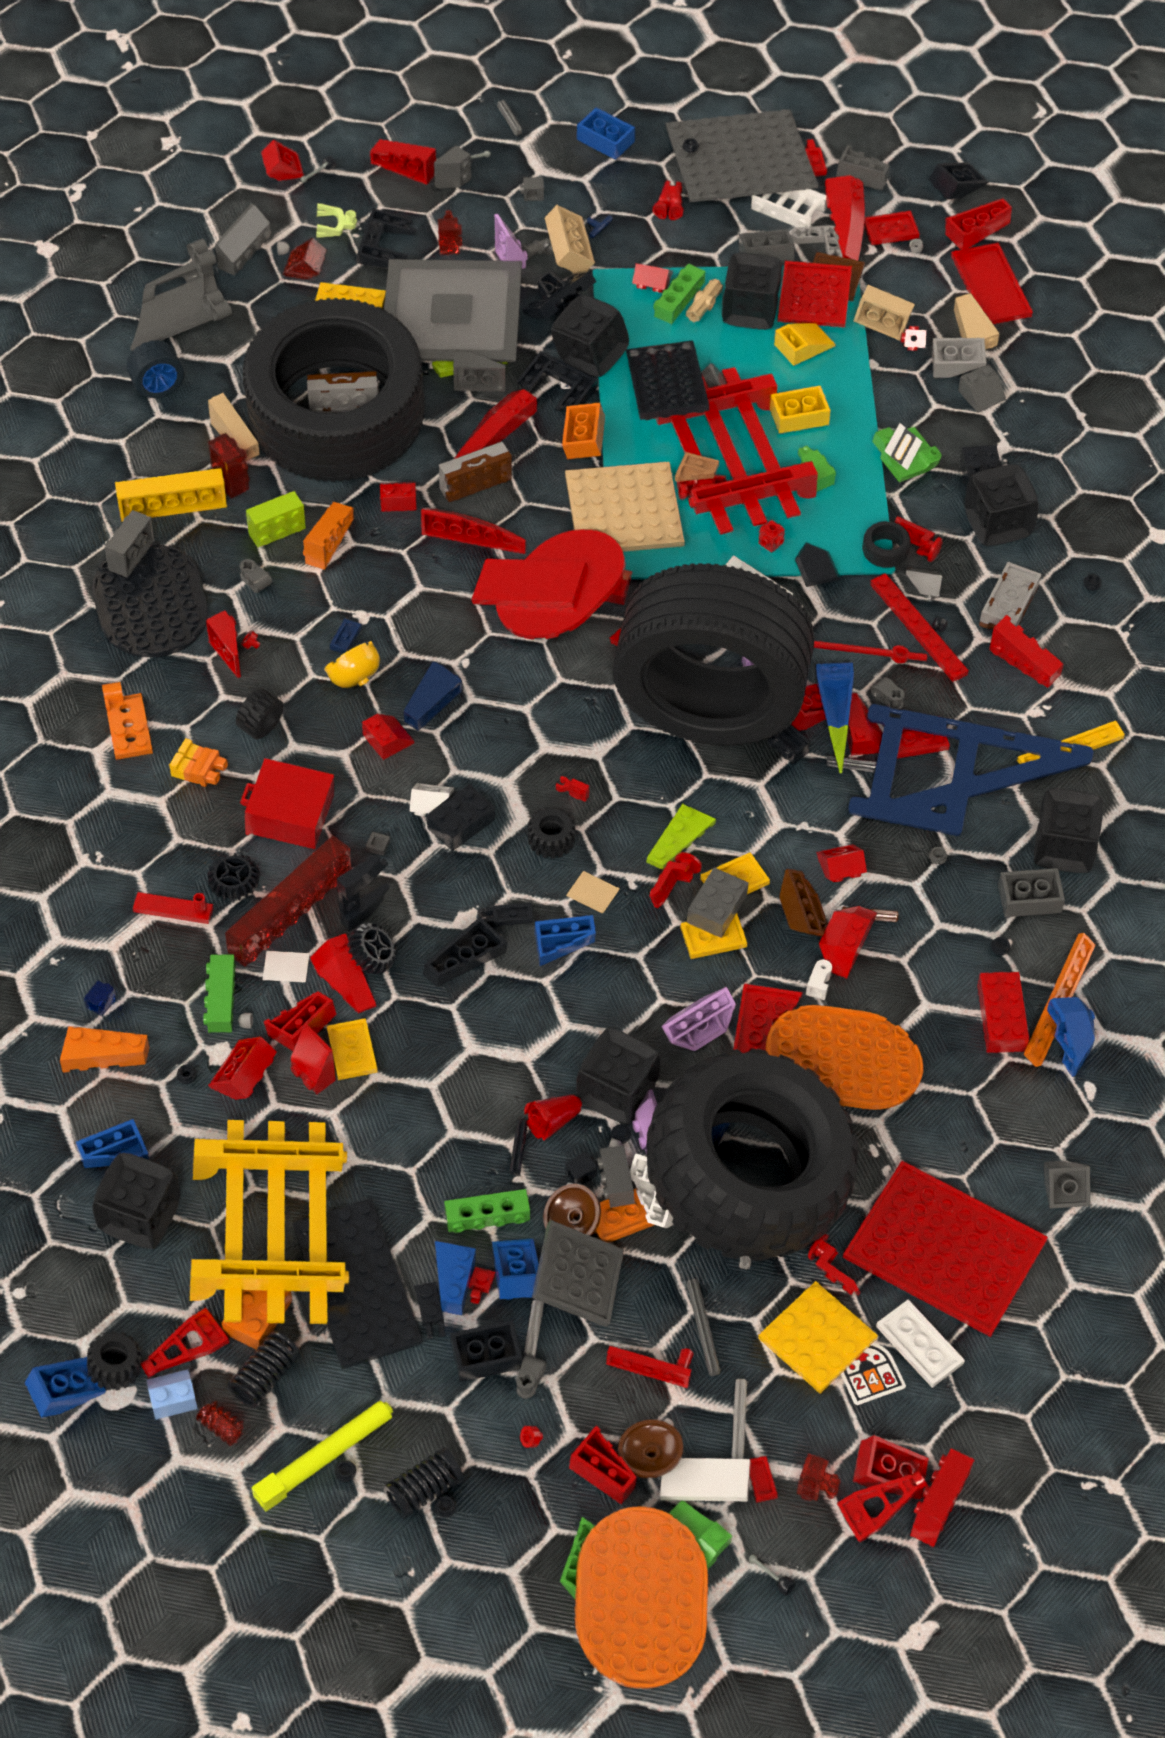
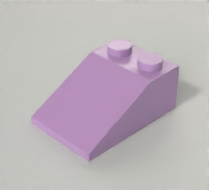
[495,214,528,269]

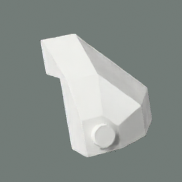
[630,1154,674,1228]

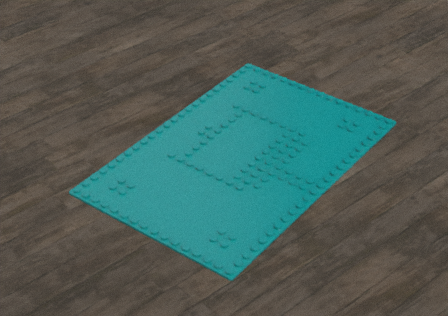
[593,266,895,580]

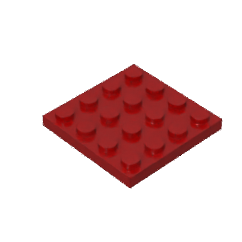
[778,261,852,328]

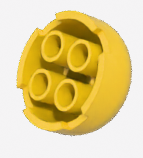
[324,641,380,688]

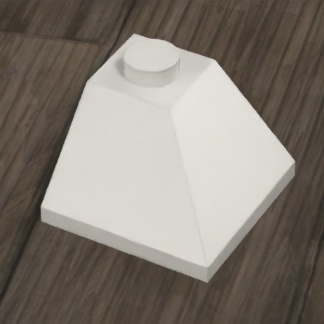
[410,783,454,816]

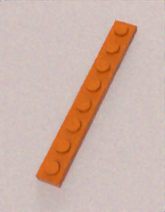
[1023,933,1095,1067]

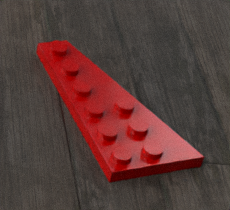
[733,984,802,1053]

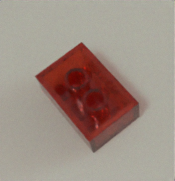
[208,433,250,499]

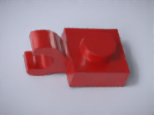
[556,776,589,802]
[469,1267,495,1304]

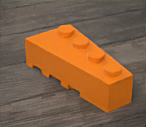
[303,502,354,570]
[60,1026,150,1072]

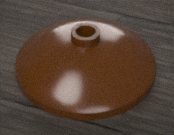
[543,1184,601,1236]
[618,1420,683,1478]

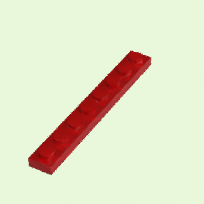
[870,573,969,682]

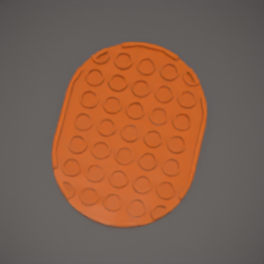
[766,1005,923,1110]
[575,1506,708,1689]

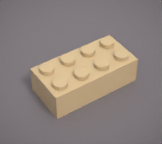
[545,205,595,273]

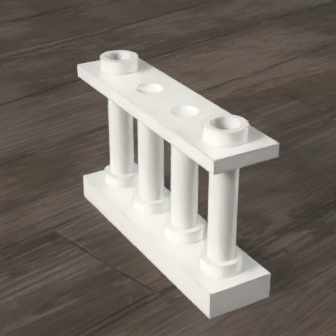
[751,189,827,227]

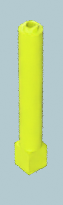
[251,1400,393,1512]

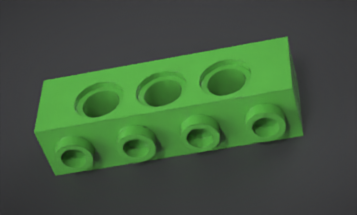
[653,264,706,324]
[444,1189,530,1233]

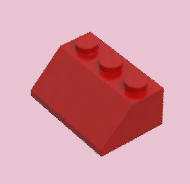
[208,1037,277,1100]

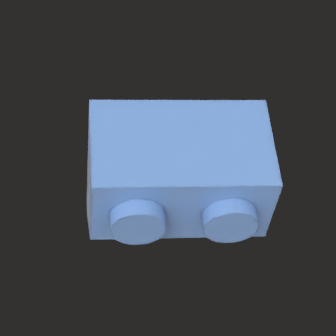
[146,1369,197,1420]

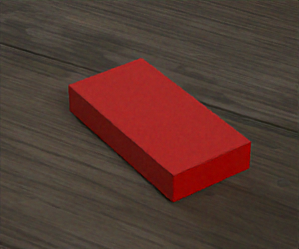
[749,1456,778,1503]

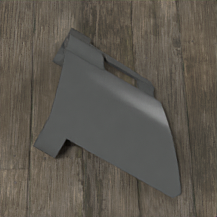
[130,239,232,351]

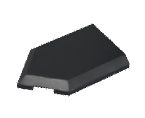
[795,542,840,587]

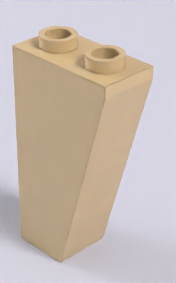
[954,293,999,349]
[208,393,259,462]

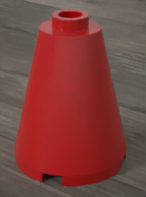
[524,1094,582,1140]

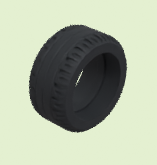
[862,521,911,568]

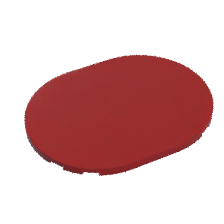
[496,529,626,640]

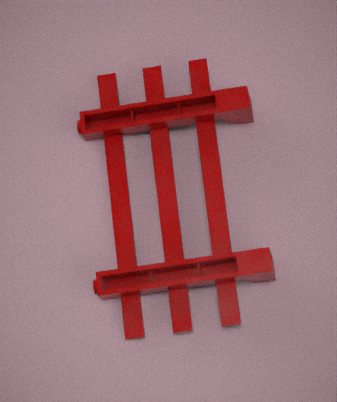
[653,367,818,535]

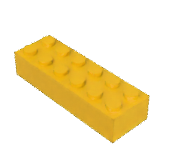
[115,468,227,522]

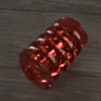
[196,1401,244,1446]

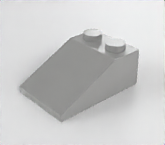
[932,338,986,378]

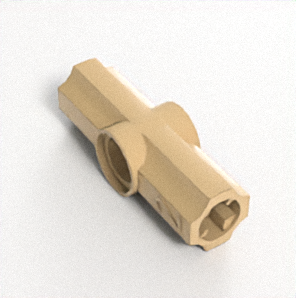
[686,279,723,322]

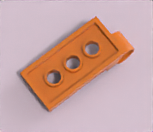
[102,682,153,760]

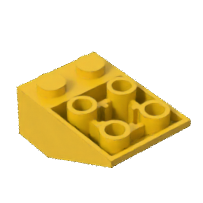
[774,323,835,366]

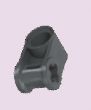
[240,559,272,593]
[871,677,905,710]
[516,1355,547,1399]

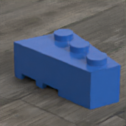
[76,1119,149,1168]
[435,1241,476,1316]

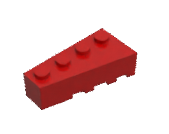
[370,139,436,185]
[945,198,1012,252]
[989,615,1063,688]
[910,1448,975,1547]

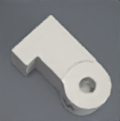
[806,960,832,1001]

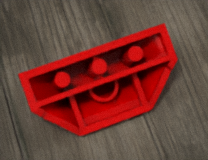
[819,906,877,979]

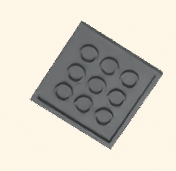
[532,1220,624,1327]

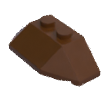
[779,868,828,936]

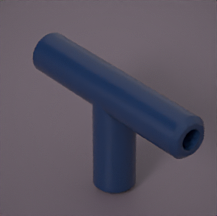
[586,215,613,238]

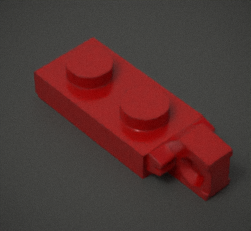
[805,139,827,176]

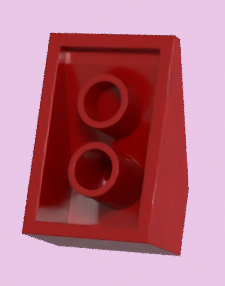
[206,610,241,678]
[791,684,826,731]
[290,1024,336,1094]
[853,1435,929,1499]

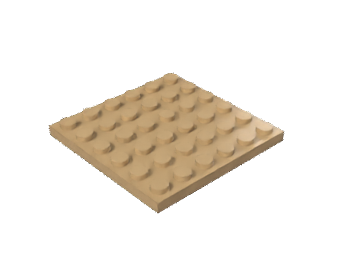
[565,462,684,552]

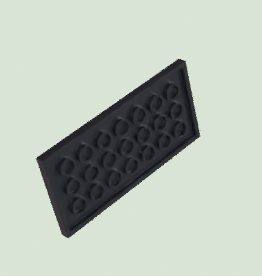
[626,340,710,420]
[292,1199,423,1370]

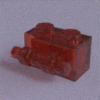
[438,210,462,255]
[797,1454,840,1501]

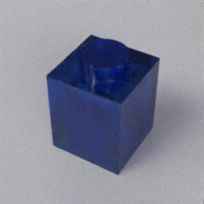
[84,981,116,1017]

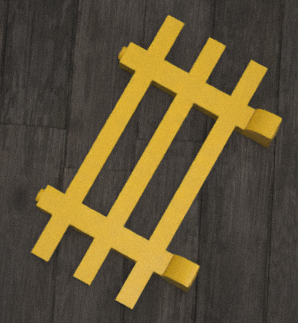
[190,1120,349,1324]

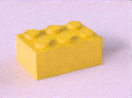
[769,386,830,434]

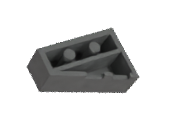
[836,145,890,190]

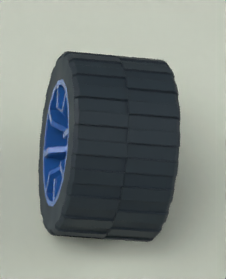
[126,340,184,399]

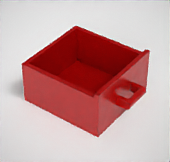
[240,758,334,849]

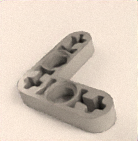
[791,225,843,257]

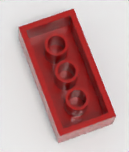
[977,972,1029,1053]

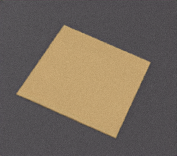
[566,871,620,914]

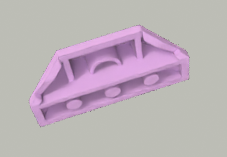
[662,987,736,1051]
[632,1089,657,1154]

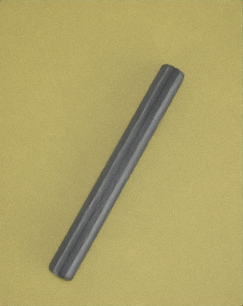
[687,1279,720,1376]

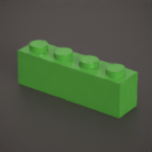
[203,955,236,1032]

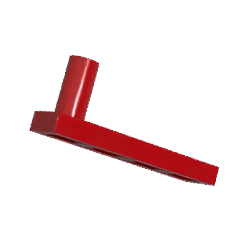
[133,892,213,924]
[606,1346,693,1388]

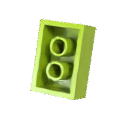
[246,491,306,548]

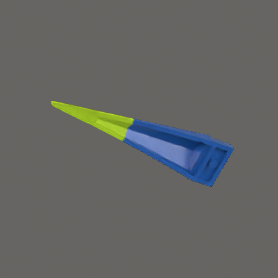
[816,663,854,773]

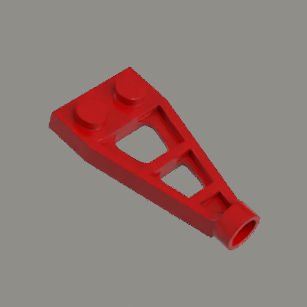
[141,1308,229,1378]
[836,1470,928,1542]

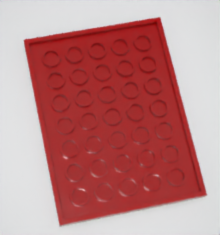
[843,1161,1048,1337]

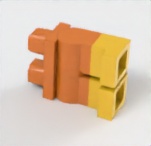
[169,738,228,787]

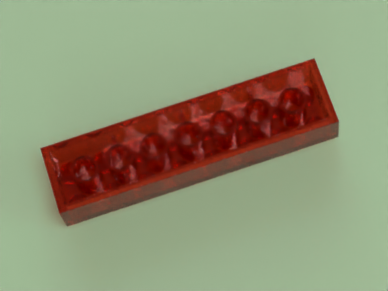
[225,836,352,967]

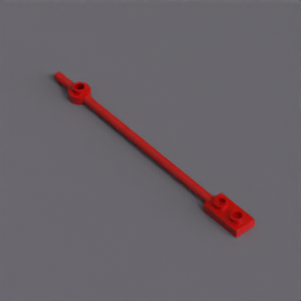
[814,641,927,664]

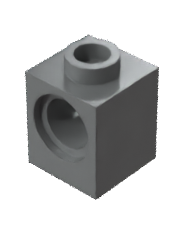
[520,177,544,201]

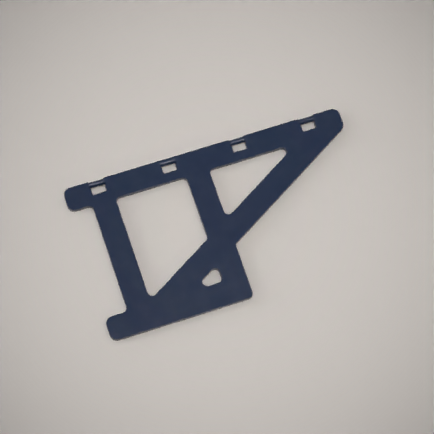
[848,704,1093,836]

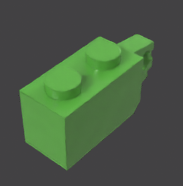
[798,446,836,492]

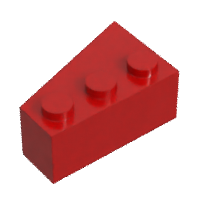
[264,991,337,1051]
[569,1425,637,1505]

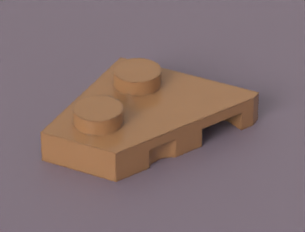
[675,452,719,482]

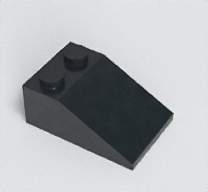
[929,162,988,200]

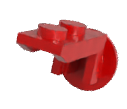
[895,516,943,562]
[649,852,702,908]
[808,1234,861,1296]

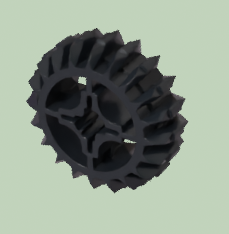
[207,853,260,902]
[347,922,397,975]

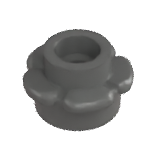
[928,847,947,864]

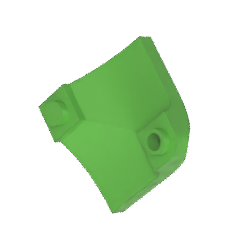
[872,427,941,482]
[669,1500,732,1570]

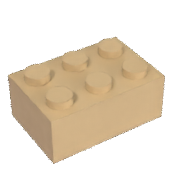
[854,285,915,340]

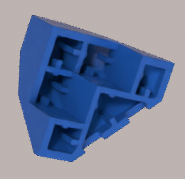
[1047,997,1095,1077]

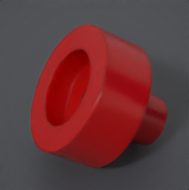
[241,630,260,649]
[520,1426,543,1448]

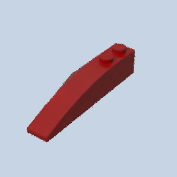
[825,175,865,261]
[454,389,537,459]
[421,507,526,554]

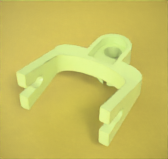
[317,203,357,238]

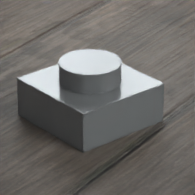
[366,832,390,856]

